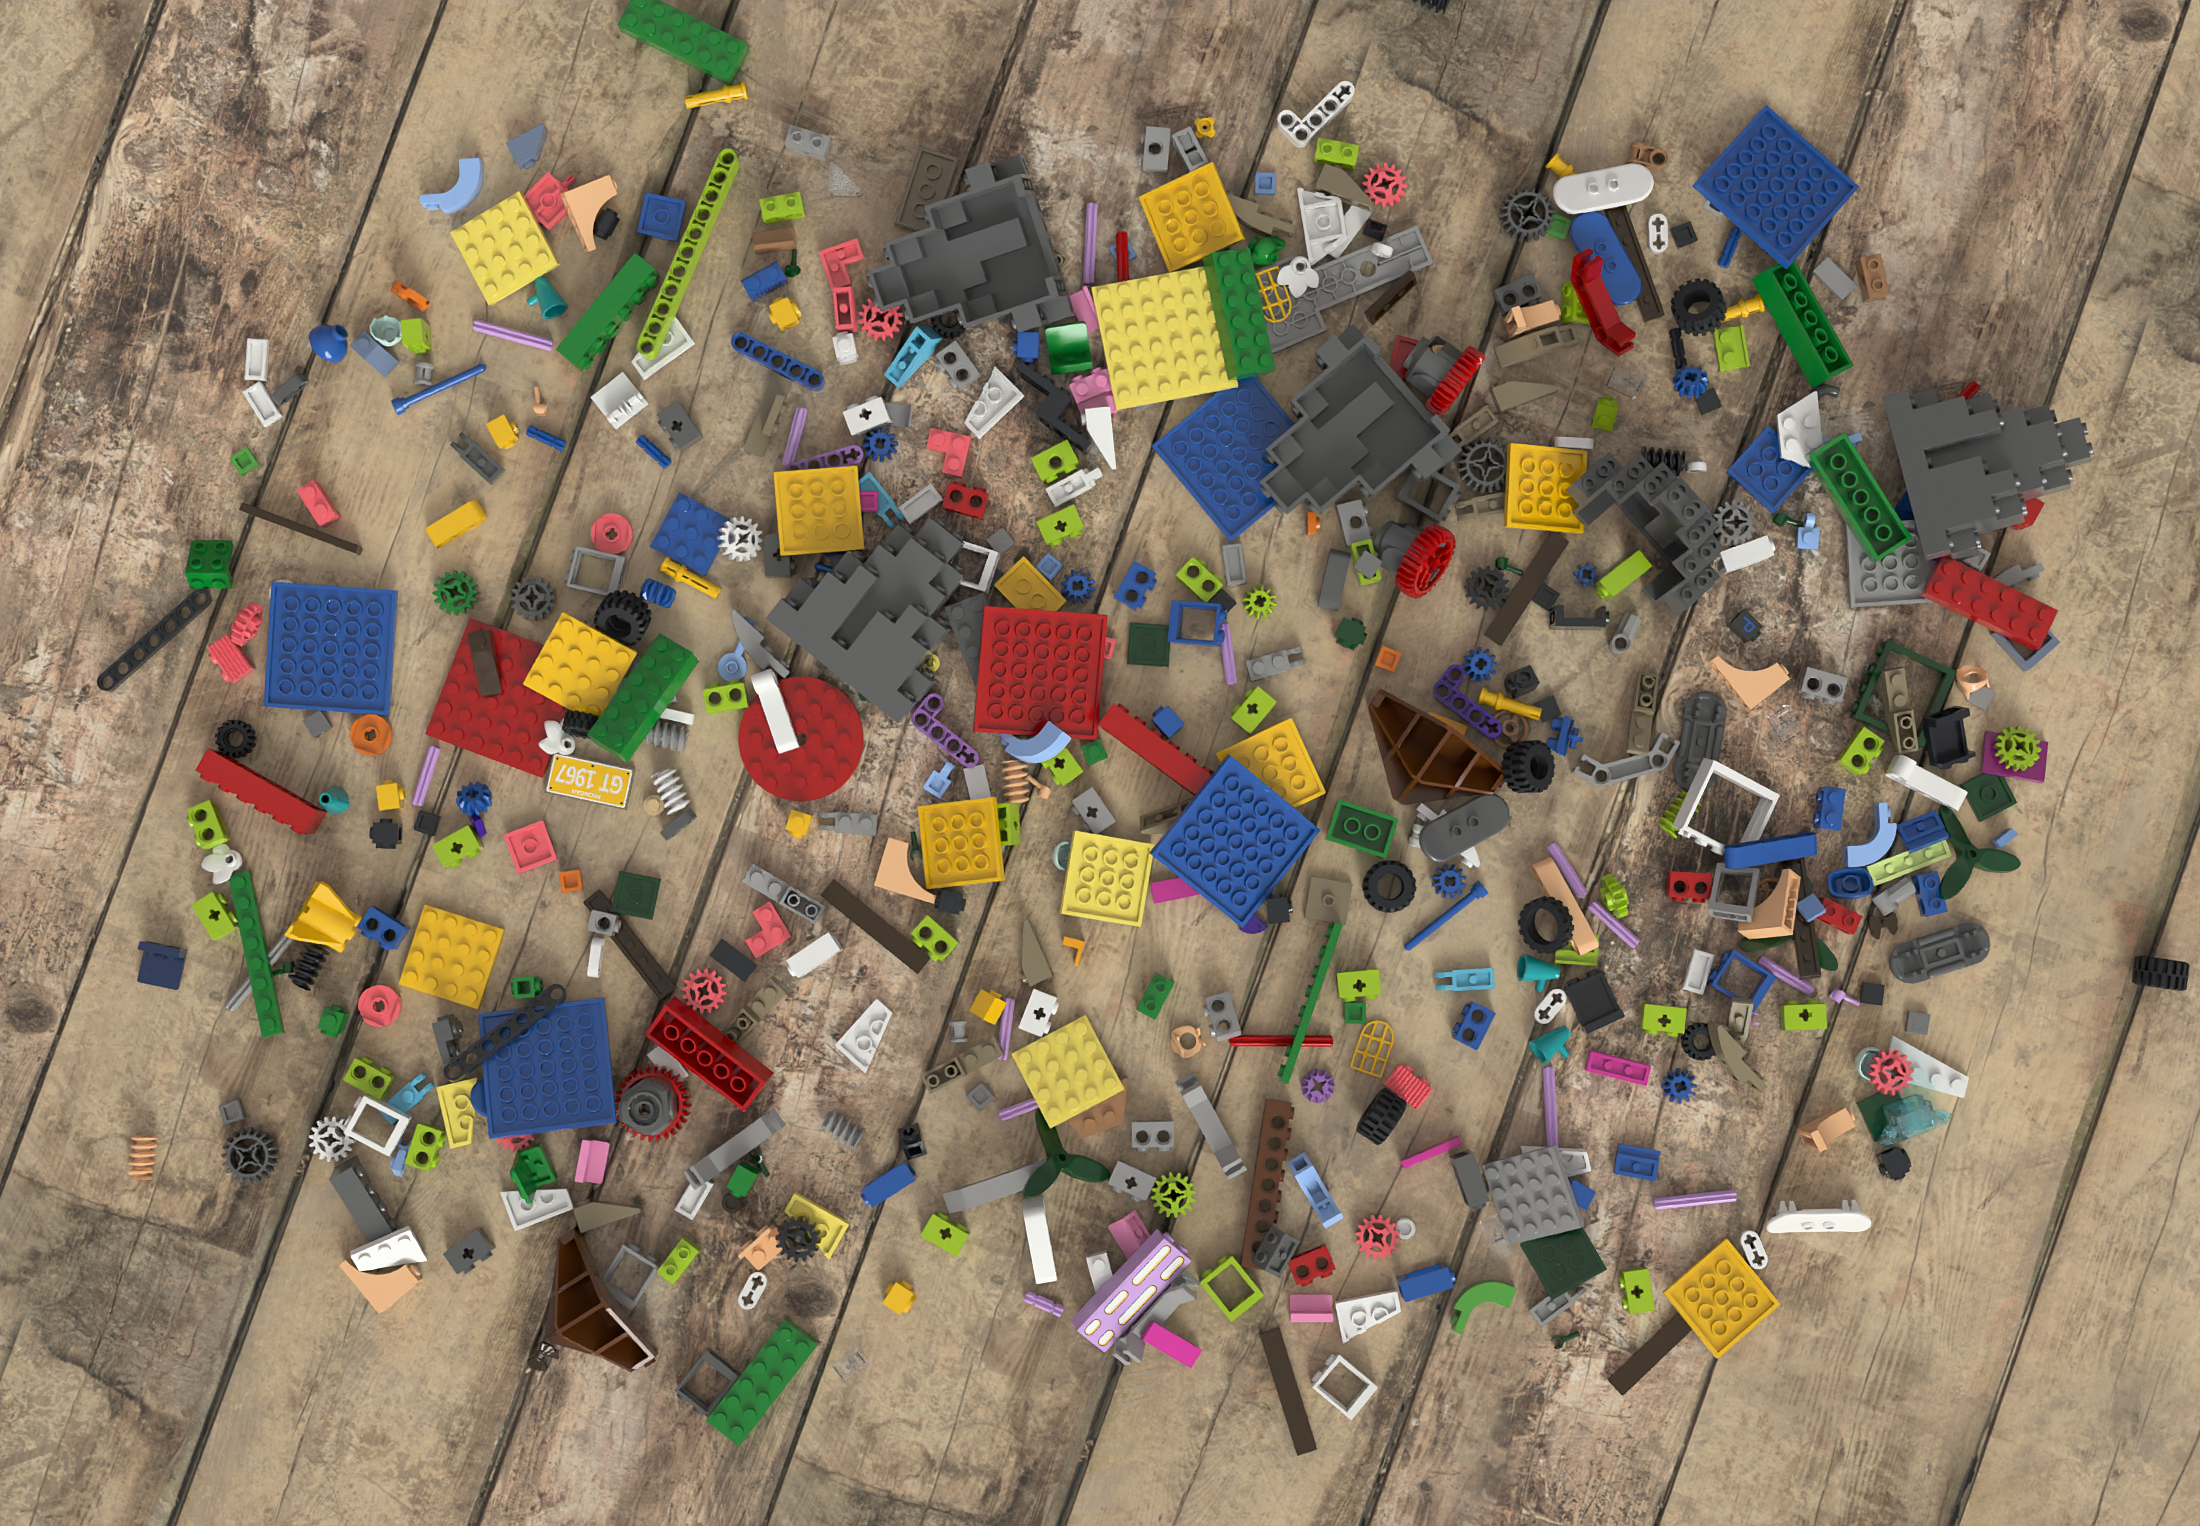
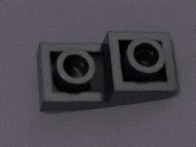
[709,939,758,982]

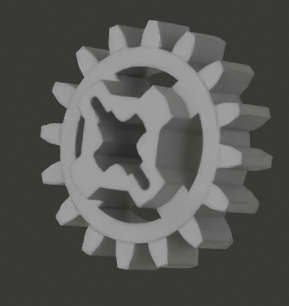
[1712,500,1757,545]

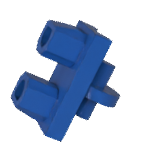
[1547,716,1583,756]

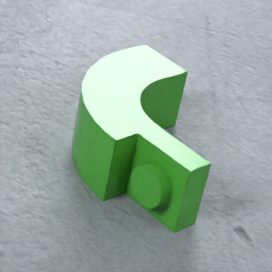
[1450,1280,1517,1334]

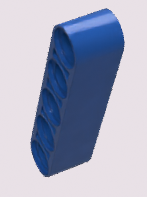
[731,332,825,392]
[1724,832,1817,869]

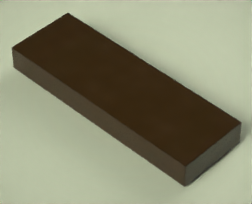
[1364,270,1417,325]

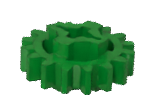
[432,570,480,616]

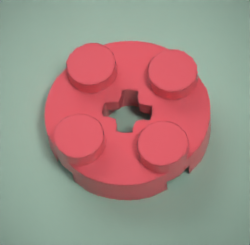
[591,513,633,555]
[358,985,402,1027]

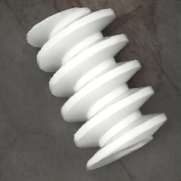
[651,769,690,815]

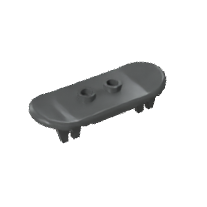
[1674,691,1727,792]
[1419,794,1509,862]
[1889,922,1990,984]

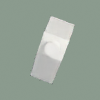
[1081,405,1116,469]
[1086,1250,1113,1293]

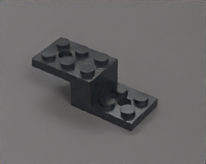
[1016,362,1091,456]

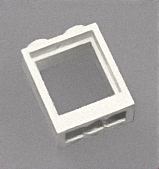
[1713,535,1775,576]
[951,541,1001,594]
[786,932,843,978]
[344,1094,412,1156]
[1311,1352,1378,1420]

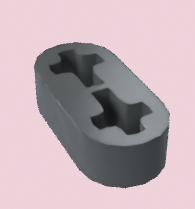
[271,373,309,406]
[660,808,697,841]

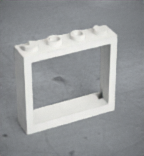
[1672,758,1780,855]

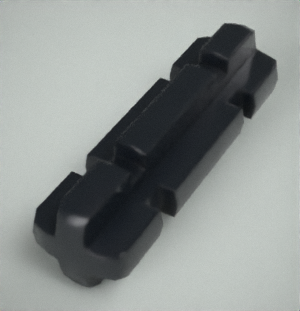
[1669,328,1687,369]

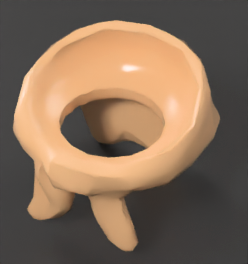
[1955,665,1990,700]
[1170,1025,1206,1059]

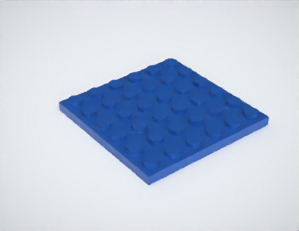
[1693,105,1859,269]
[1151,377,1294,543]
[264,582,398,715]
[1150,754,1320,928]
[478,997,617,1140]

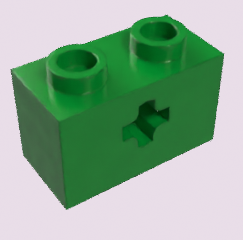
[1136,972,1175,1020]
[726,1161,761,1198]

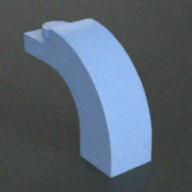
[419,158,484,214]
[996,721,1071,763]
[1843,803,1897,867]
[1287,1152,1343,1228]

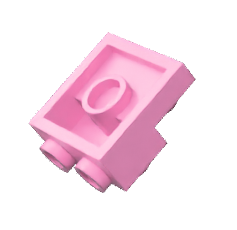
[1069,367,1122,414]

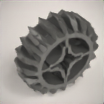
[1499,186,1555,243]
[1457,437,1507,494]
[221,1127,280,1184]

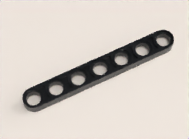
[97,589,212,692]
[444,984,567,1082]

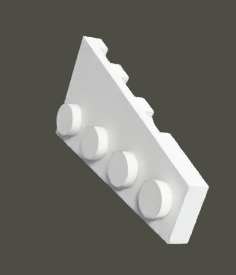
[1885,1035,1969,1098]

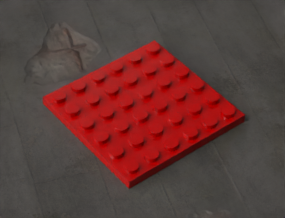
[973,606,1108,740]
[425,618,569,778]

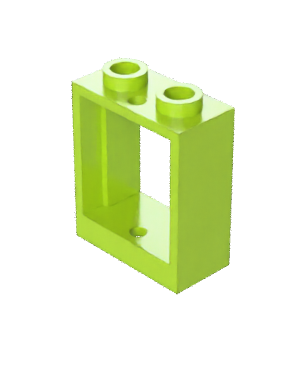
[1594,550,1652,601]
[1199,1254,1264,1322]

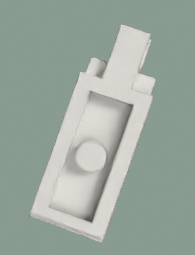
[1046,467,1103,508]

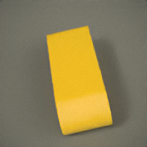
[425,499,488,548]

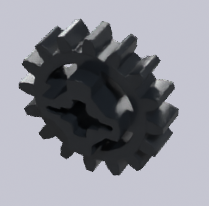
[1464,566,1510,612]
[775,1215,822,1262]

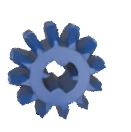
[1672,363,1709,400]
[863,427,899,463]
[1060,569,1095,604]
[639,578,677,608]
[1462,647,1498,683]
[456,781,493,817]
[1431,864,1467,899]
[1661,1068,1697,1104]

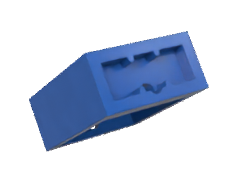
[1167,600,1227,647]
[1708,949,1776,1012]
[861,1159,918,1208]
[1395,1262,1456,1303]

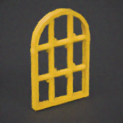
[1255,266,1292,323]
[1349,1020,1394,1078]

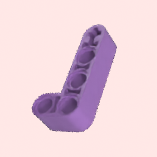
[785,445,863,471]
[911,693,980,768]

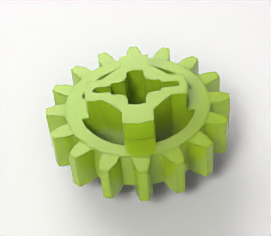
[1993,725,2041,771]
[1599,873,1629,919]
[1151,1172,1196,1218]

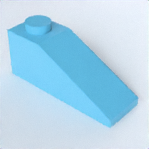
[884,325,943,388]

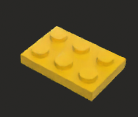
[994,556,1067,611]

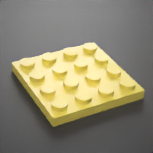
[450,191,560,306]
[1059,831,1155,927]
[1012,1015,1125,1129]

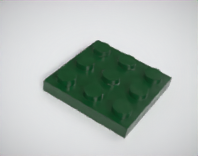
[1520,1227,1607,1300]

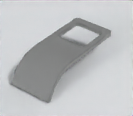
[861,399,913,427]

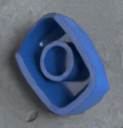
[1827,867,1873,899]

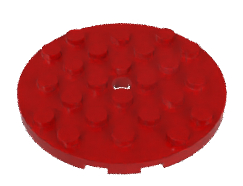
[738,677,864,802]

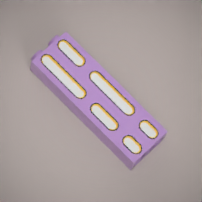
[1070,1229,1191,1352]

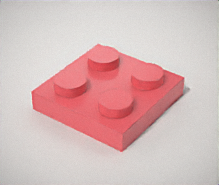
[504,820,558,874]

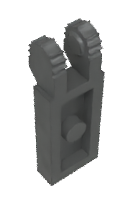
[450,432,505,485]

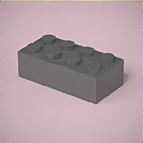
[945,592,989,687]

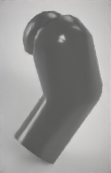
[1810,383,1840,402]

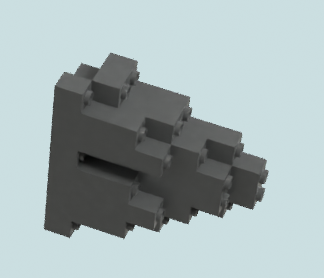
[867,154,1075,333]
[1260,324,1462,515]
[1883,388,2094,561]
[1566,452,1724,616]
[766,517,966,723]

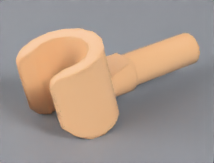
[533,387,547,416]
[1027,775,1051,800]

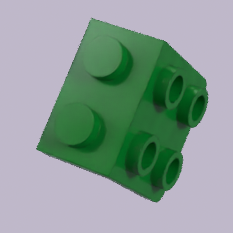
[1045,321,1093,375]
[185,540,234,589]
[510,1142,558,1204]

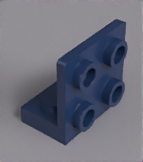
[137,941,188,990]

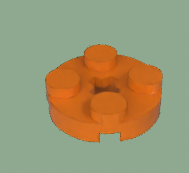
[390,279,431,312]
[350,714,393,756]

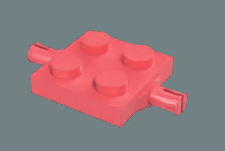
[524,172,576,231]

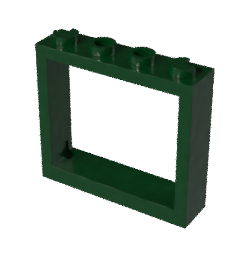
[1850,641,1957,748]

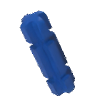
[1718,228,1742,268]
[526,425,566,451]
[636,435,672,469]

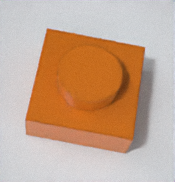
[1306,512,1320,535]
[1374,646,1402,673]
[559,869,584,893]

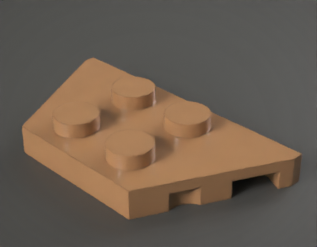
[1066,1078,1128,1138]

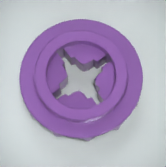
[1301,1069,1335,1103]

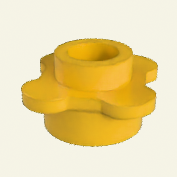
[1194,117,1216,139]

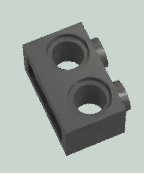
[1492,273,1543,316]

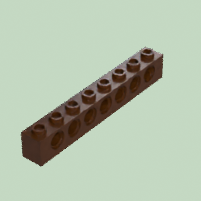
[1240,1098,1295,1270]

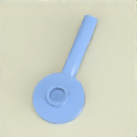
[718,618,756,681]

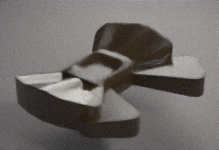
[1868,912,1898,940]
[527,1342,559,1371]

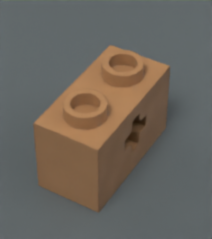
[1855,253,1890,303]

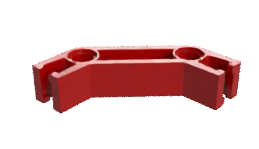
[1570,248,1636,357]

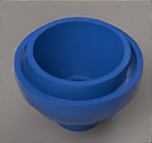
[309,324,348,363]

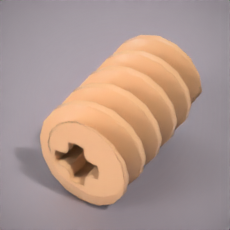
[1001,761,1030,803]
[126,1135,159,1180]

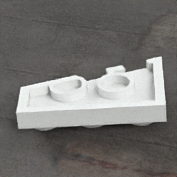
[631,317,695,380]
[964,367,1024,439]
[835,998,893,1074]
[350,1226,427,1271]
[1334,1289,1401,1344]

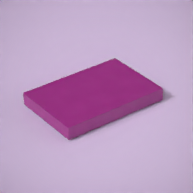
[1980,731,2049,784]

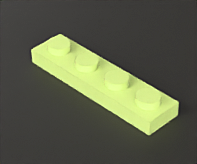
[1865,840,1952,886]

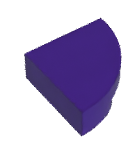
[467,813,487,837]
[1239,914,1268,934]

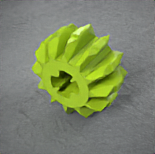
[1242,584,1277,620]

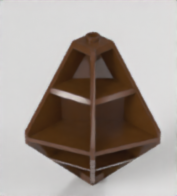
[1368,689,1504,805]
[545,1226,659,1373]

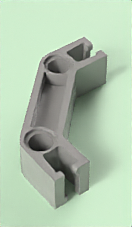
[1571,732,1680,787]
[1175,1072,1247,1180]
[683,1108,786,1190]
[943,1158,1047,1214]
[1112,1270,1200,1366]

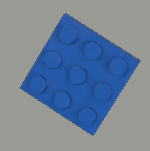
[1725,425,1812,514]
[650,492,731,577]

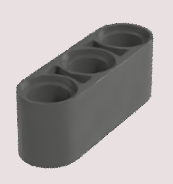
[1317,549,1351,612]

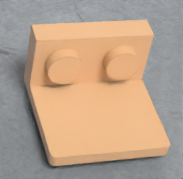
[738,1223,789,1271]

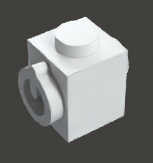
[832,331,859,365]

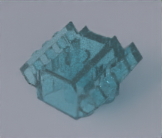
[1876,1094,1952,1147]

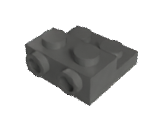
[432,1014,463,1064]

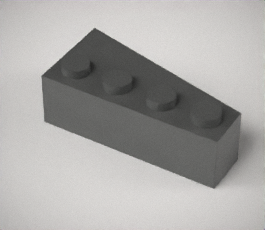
[329,1155,398,1243]

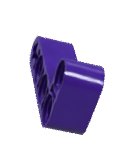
[1433,665,1502,740]

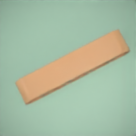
[1531,856,1599,956]

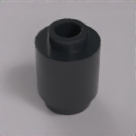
[593,208,620,241]

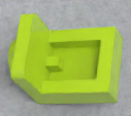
[1591,396,1618,432]

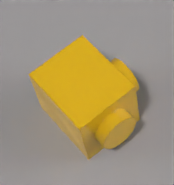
[486,414,519,449]
[376,780,406,811]
[785,810,814,839]
[969,989,1007,1025]

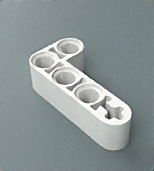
[1276,81,1355,148]
[751,669,799,754]
[1885,755,1967,812]
[1022,1196,1057,1284]

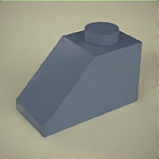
[506,124,548,169]
[349,330,400,378]

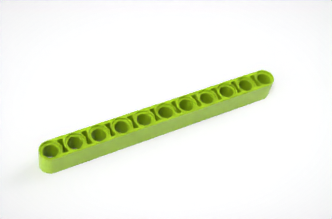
[637,148,740,360]

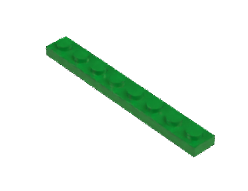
[229,870,285,1038]
[1277,922,1343,1084]

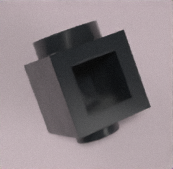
[1504,665,1540,699]
[369,819,403,849]
[934,890,966,915]
[898,1123,927,1160]
[1876,1146,1912,1181]

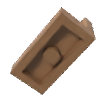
[753,227,797,254]

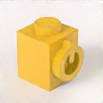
[768,297,802,332]
[882,1280,917,1315]

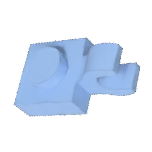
[1796,513,1820,550]
[923,761,955,799]
[390,1137,412,1177]

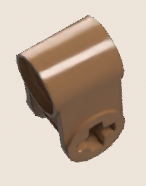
[1626,142,1668,172]

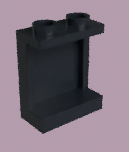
[1549,605,1609,631]
[1922,706,1976,770]
[1563,968,1625,1034]

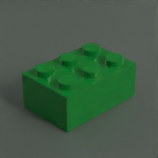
[1324,799,1399,859]

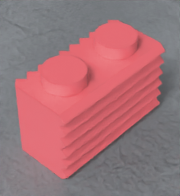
[832,286,858,333]
[297,480,341,528]
[208,634,256,683]
[1383,1063,1432,1110]

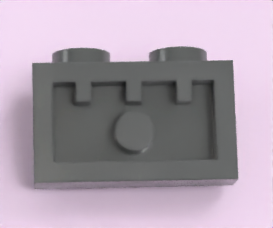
[1252,1226,1300,1278]

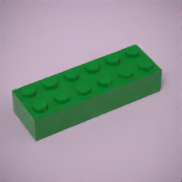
[618,0,750,86]
[1202,248,1275,381]
[556,253,660,372]
[1751,260,1854,388]
[1804,432,1912,562]
[587,633,699,763]
[706,1316,819,1446]

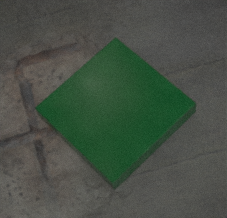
[1127,623,1170,667]
[1959,773,2017,822]
[611,871,661,920]
[1856,1091,1913,1142]

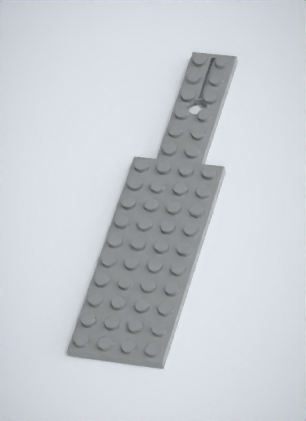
[1134,225,1433,412]

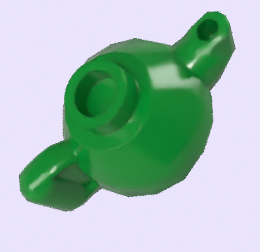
[1248,236,1286,266]

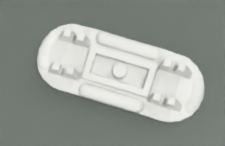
[1553,163,1654,214]
[1766,1200,1871,1233]

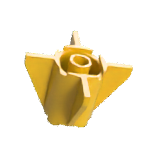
[284,881,362,953]

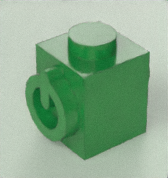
[511,976,544,999]
[317,1004,350,1038]

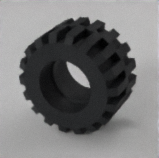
[1671,278,1727,337]
[594,590,651,647]
[1501,740,1555,793]
[1362,860,1417,913]
[2132,955,2190,991]
[1356,1087,1407,1145]

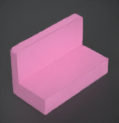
[1069,285,1099,334]
[574,1138,610,1184]
[1108,1210,1151,1260]
[1290,1294,1333,1322]

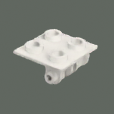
[590,372,648,430]

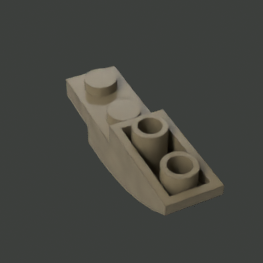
[1226,190,1296,238]
[1493,323,1580,368]
[1881,667,1919,755]
[1626,671,1659,756]
[722,976,788,1045]
[1708,1021,1768,1092]
[920,1035,1005,1094]

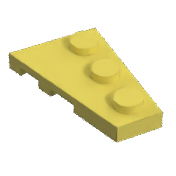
[436,1077,479,1149]
[784,1192,850,1260]

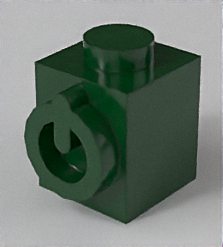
[1334,617,1368,651]

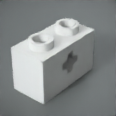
[843,396,893,438]
[1018,988,1060,1037]

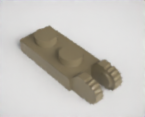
[1449,405,1499,448]
[1455,492,1505,521]
[1726,997,1754,1048]

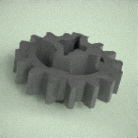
[510,575,557,621]

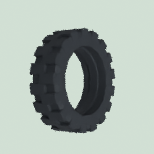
[1518,896,1574,954]

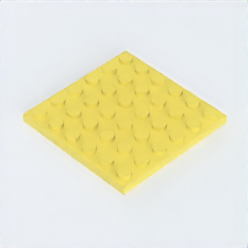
[1091,266,1238,410]

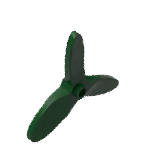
[1939,805,2021,900]
[1739,877,1838,972]
[1023,1108,1110,1199]

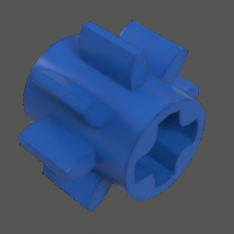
[1572,562,1599,589]

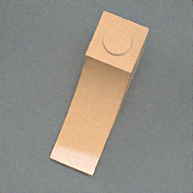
[560,175,618,253]
[1503,300,1561,340]
[1708,655,1790,711]
[874,835,936,904]
[1738,869,1801,939]
[1797,1106,1856,1152]
[339,1258,423,1314]

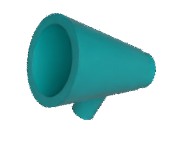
[527,276,568,319]
[319,786,350,814]
[1517,953,1560,992]
[1529,1025,1571,1064]

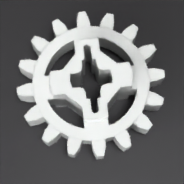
[717,516,763,562]
[309,1116,356,1162]

